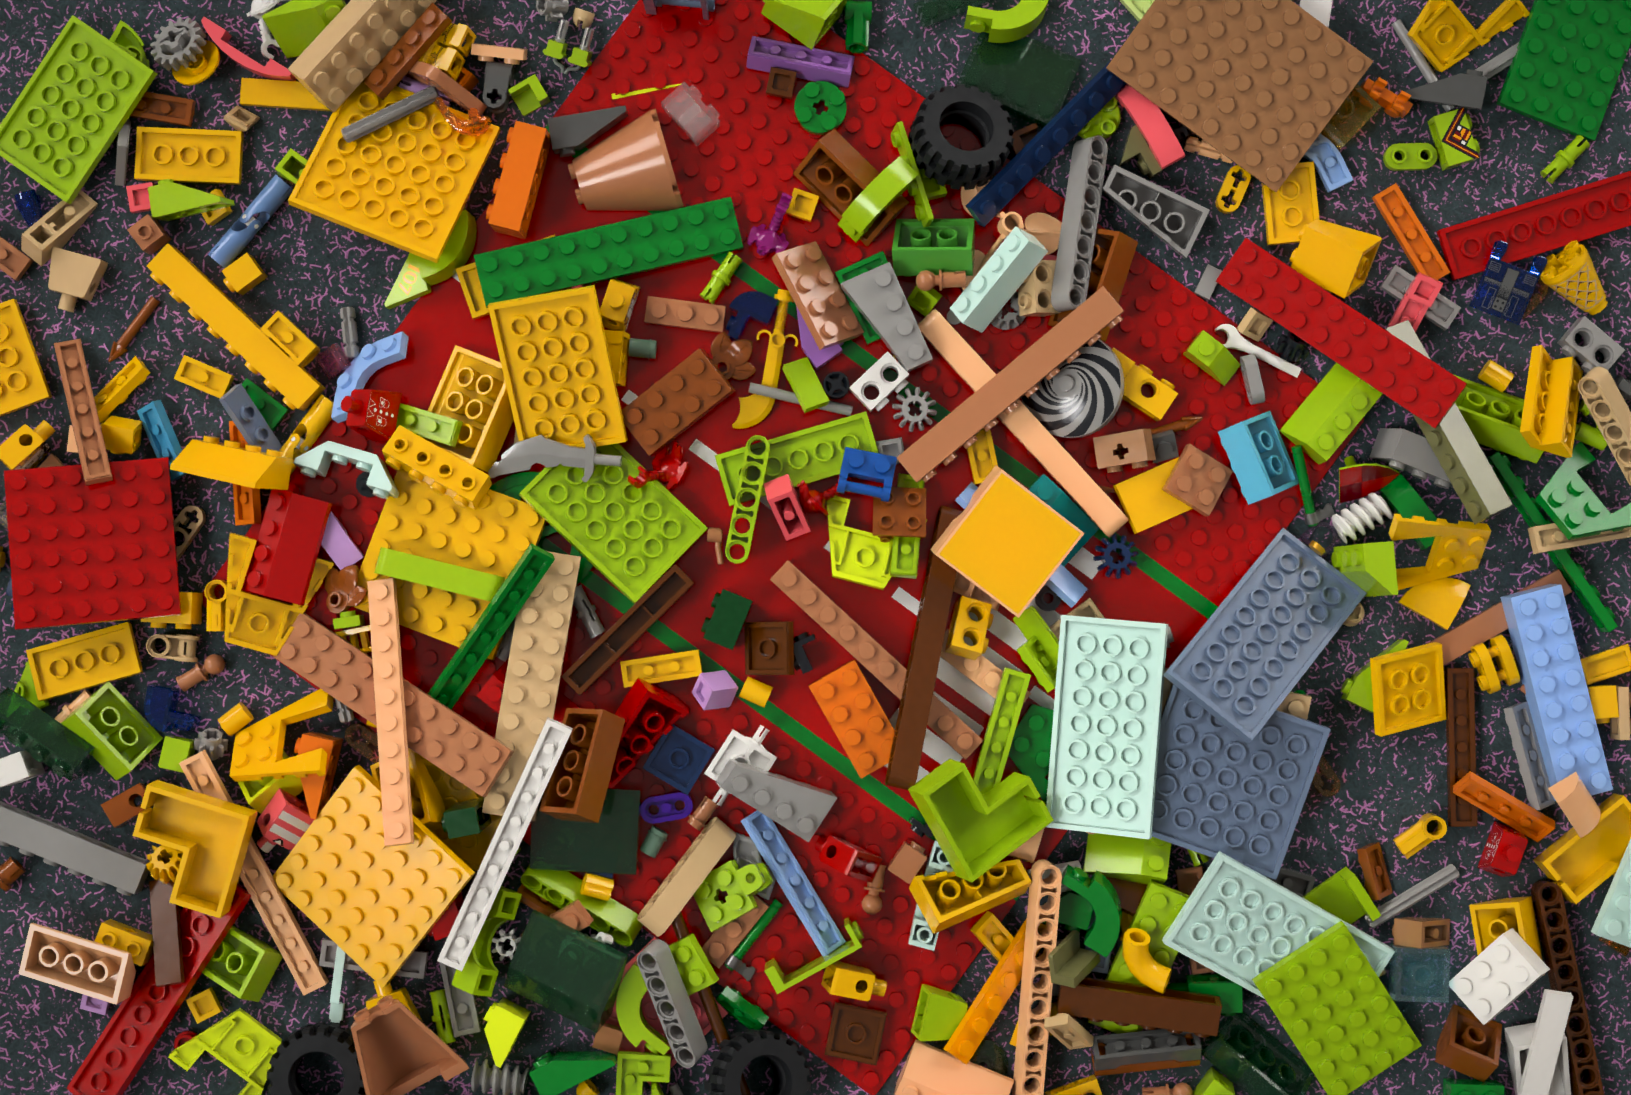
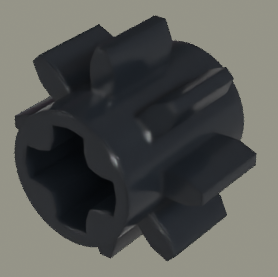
[1277,331,1310,363]

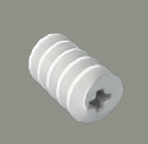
[1332,492,1393,544]

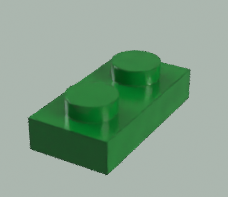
[242,378,290,431]
[716,986,769,1030]

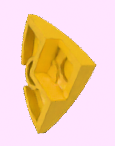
[1398,577,1471,630]

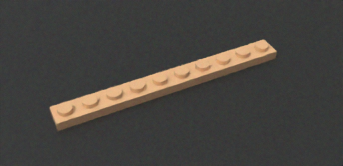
[367,578,414,847]
[179,750,329,996]

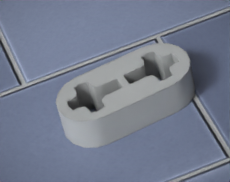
[1240,354,1265,405]

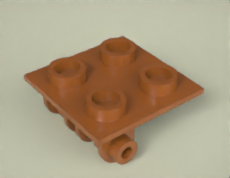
[873,486,926,543]

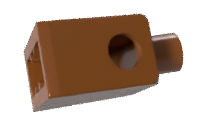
[101,783,154,828]

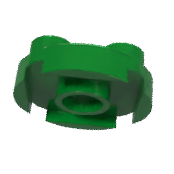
[794,81,847,135]

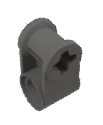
[483,61,515,115]

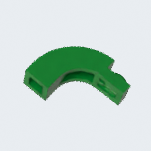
[1062,865,1122,958]

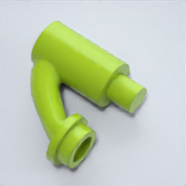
[1574,400,1607,451]

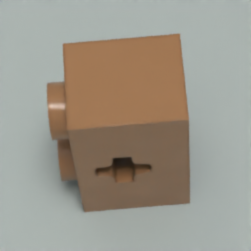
[1093,429,1156,473]

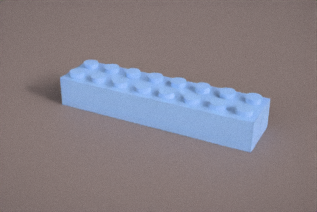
[1500,584,1613,801]

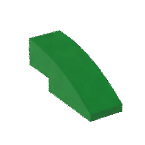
[1379,470,1437,549]

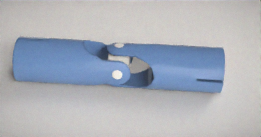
[208,174,293,268]

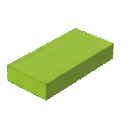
[782,357,830,413]

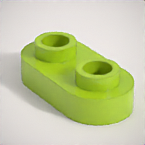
[1383,143,1437,171]

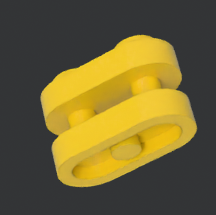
[1468,634,1520,694]

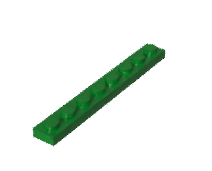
[1486,452,1618,632]
[428,543,555,710]

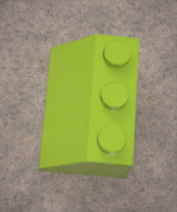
[1331,541,1398,597]
[61,681,163,781]

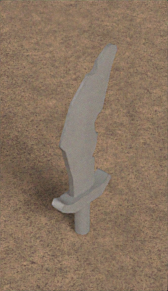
[488,434,622,482]

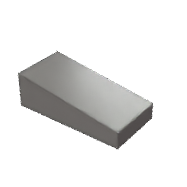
[1194,264,1222,301]

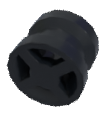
[823,372,849,399]

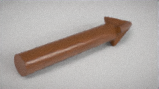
[108,296,160,362]
[1151,416,1203,435]

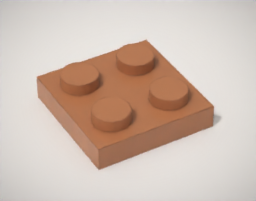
[1162,444,1233,517]

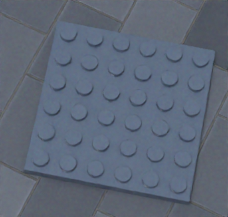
[1152,684,1331,880]

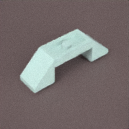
[293,441,399,499]
[908,840,954,951]

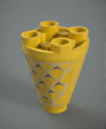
[1540,240,1608,315]

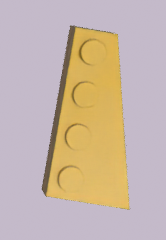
[909,859,1032,934]

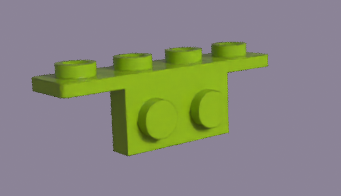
[891,121,947,227]
[1013,606,1059,693]

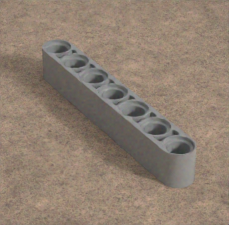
[1051,135,1108,312]

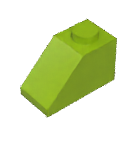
[1183,330,1241,386]

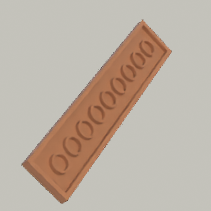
[273,613,514,797]

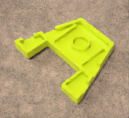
[826,496,927,590]
[168,1008,282,1095]

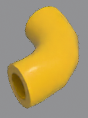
[1122,928,1172,994]

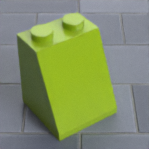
[761,0,847,50]

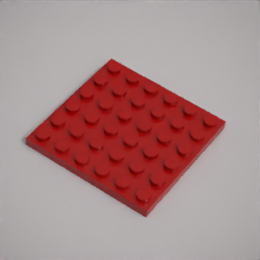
[4,457,182,630]

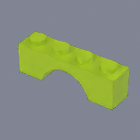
[451,886,522,997]

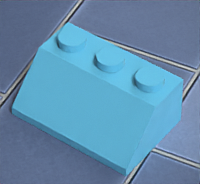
[1218,411,1299,505]

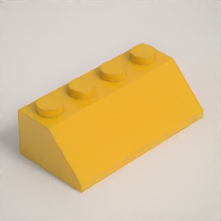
[170,435,293,490]

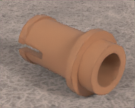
[687,796,719,831]

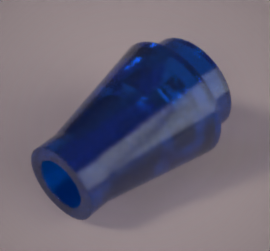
[14,189,43,228]

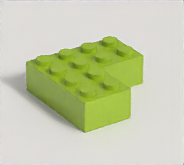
[908,759,1054,883]

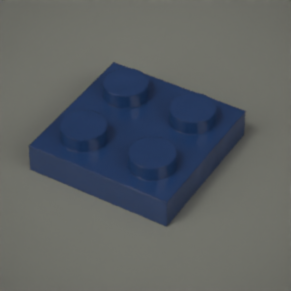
[643,724,715,795]

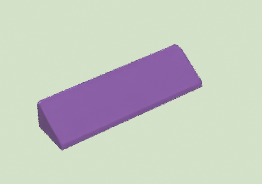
[746,36,855,88]

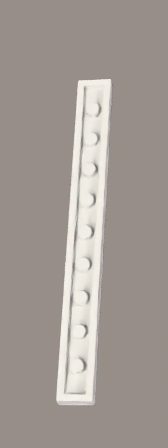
[437,717,573,971]

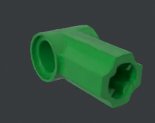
[845,0,872,54]

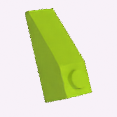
[148,179,234,221]
[1341,639,1409,713]

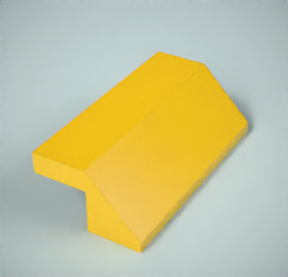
[1520,345,1583,458]

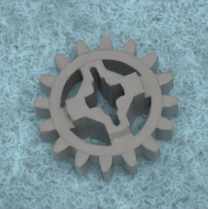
[150,17,207,71]

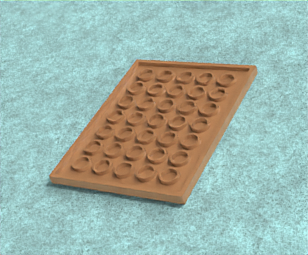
[1106,0,1373,192]

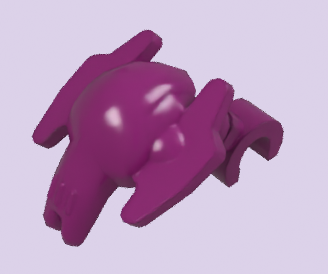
[748,192,793,256]

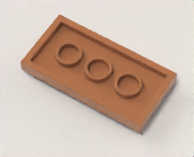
[772,241,864,350]

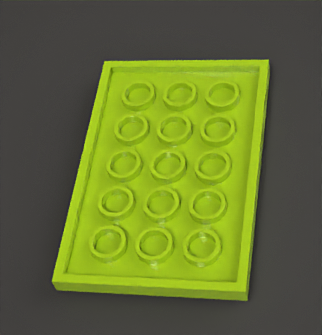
[0,15,158,204]
[519,443,708,604]
[1252,921,1422,1095]

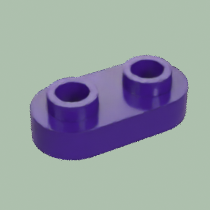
[640,792,693,824]

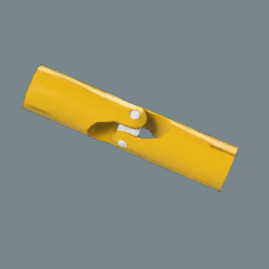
[279,394,334,475]

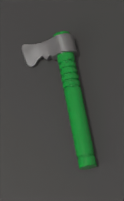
[1291,445,1335,527]
[724,899,783,981]

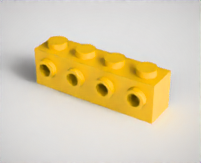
[382,425,492,510]

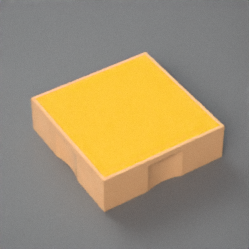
[930,465,1084,618]

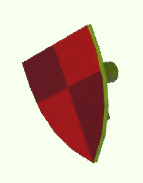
[1339,456,1400,503]

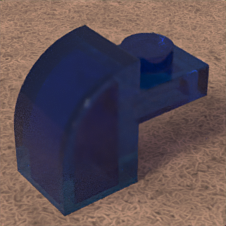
[726,291,779,341]
[144,685,201,732]

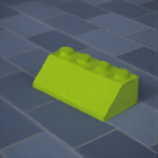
[1279,363,1382,465]
[1454,375,1544,463]

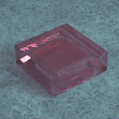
[315,343,351,380]

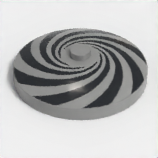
[1021,339,1124,438]

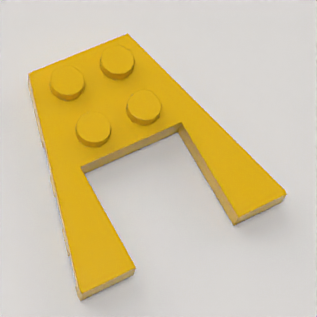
[1407,0,1530,72]
[1374,514,1491,597]
[224,532,334,656]
[229,689,334,782]

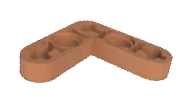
[406,61,487,118]

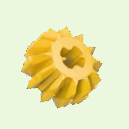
[146,845,183,884]

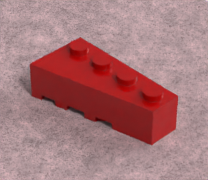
[608,678,690,789]

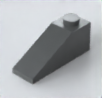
[1405,69,1488,110]
[547,106,628,157]

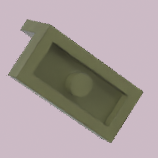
[1048,930,1100,988]

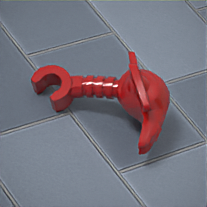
[628,442,689,490]
[796,475,860,516]

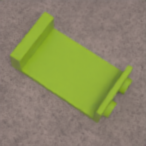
[1302,867,1382,924]
[764,917,864,994]

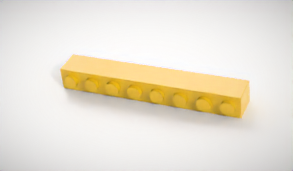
[147,243,326,411]

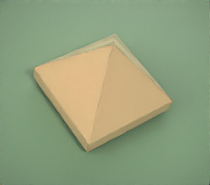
[224,106,260,132]

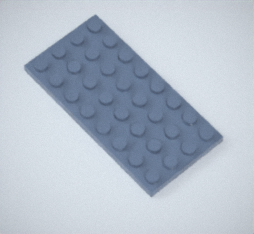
[1163,528,1367,744]

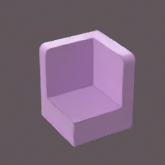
[691,670,738,710]

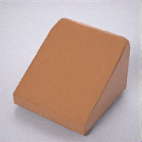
[592,1021,624,1055]

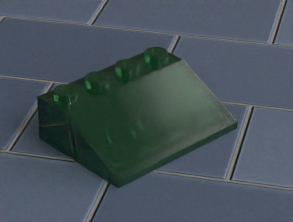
[957,32,1082,129]
[530,789,642,875]
[504,910,628,1033]

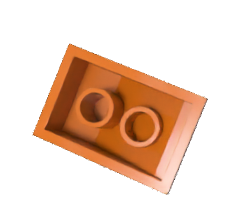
[294,732,343,820]

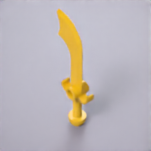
[732,289,798,429]

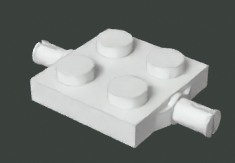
[704,725,777,806]

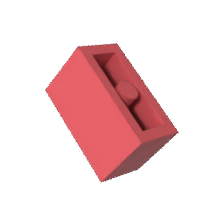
[764,474,811,541]

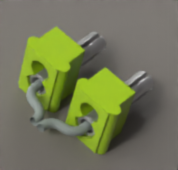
[543,19,594,74]

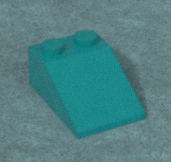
[1028,474,1099,566]

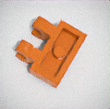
[1357,77,1413,118]

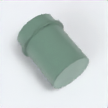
[629,338,657,360]
[639,826,668,858]

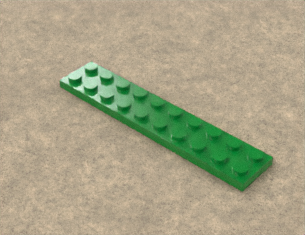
[474,197,743,308]

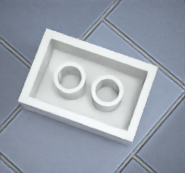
[1447,928,1550,1025]

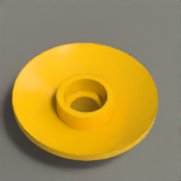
[172,40,220,86]

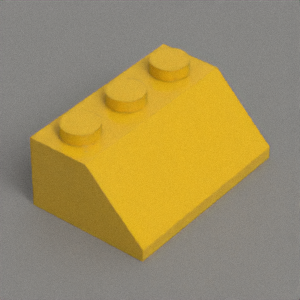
[1469,896,1545,976]

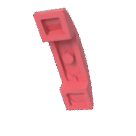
[201,17,296,81]
[1115,84,1185,170]
[1386,272,1443,332]

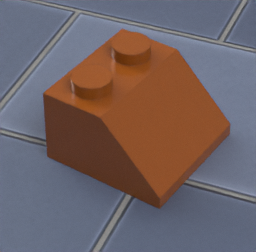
[1435,1004,1502,1082]

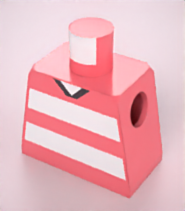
[257,788,315,853]

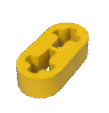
[1215,165,1251,214]

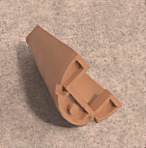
[568,109,684,211]
[351,995,469,1095]

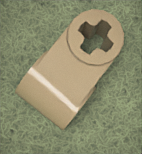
[146,634,200,662]

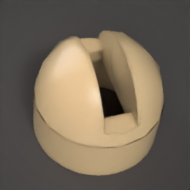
[573,8,595,29]

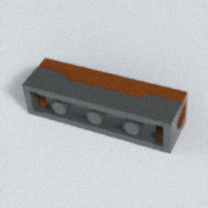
[1091,1029,1202,1076]

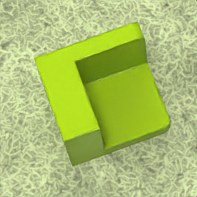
[508,74,551,116]
[158,735,195,773]

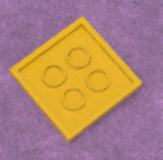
[1370,642,1446,737]

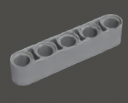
[637,939,708,1068]

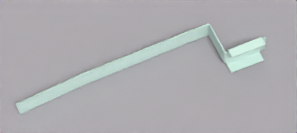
[329,945,345,1023]

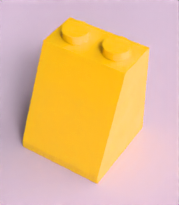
[1290,219,1382,299]

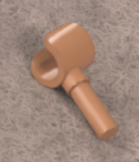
[707,527,724,564]

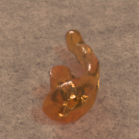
[435,97,492,137]

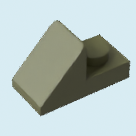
[1119,125,1162,179]

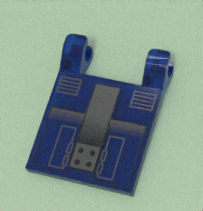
[1469,240,1548,325]

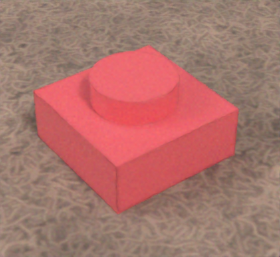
[126,182,155,214]

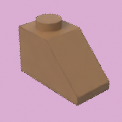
[1392,917,1450,949]

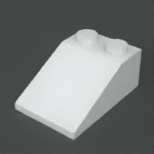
[1504,1022,1571,1095]

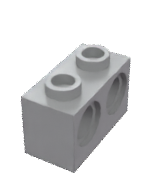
[1557,316,1625,373]

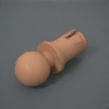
[916,269,966,291]
[176,654,225,692]
[862,865,886,915]
[1142,1082,1193,1095]

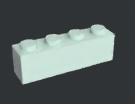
[950,226,1048,333]

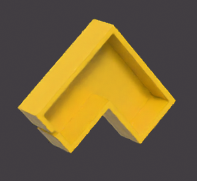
[132,780,258,918]
[1533,793,1631,904]

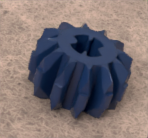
[1093,534,1139,579]

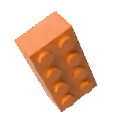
[486,121,551,239]
[808,660,895,778]

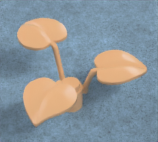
[961,180,1062,291]

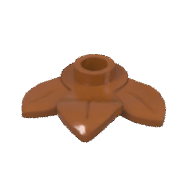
[711,332,756,381]
[325,565,368,614]

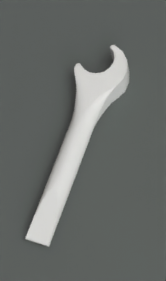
[1215,324,1302,378]

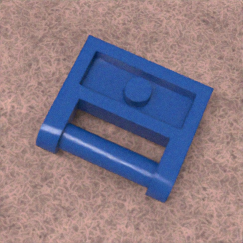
[836,447,897,502]

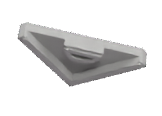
[115,118,131,186]

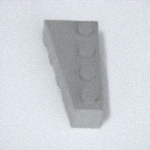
[1102,165,1210,259]
[840,262,933,372]
[1369,428,1493,494]
[716,759,838,842]

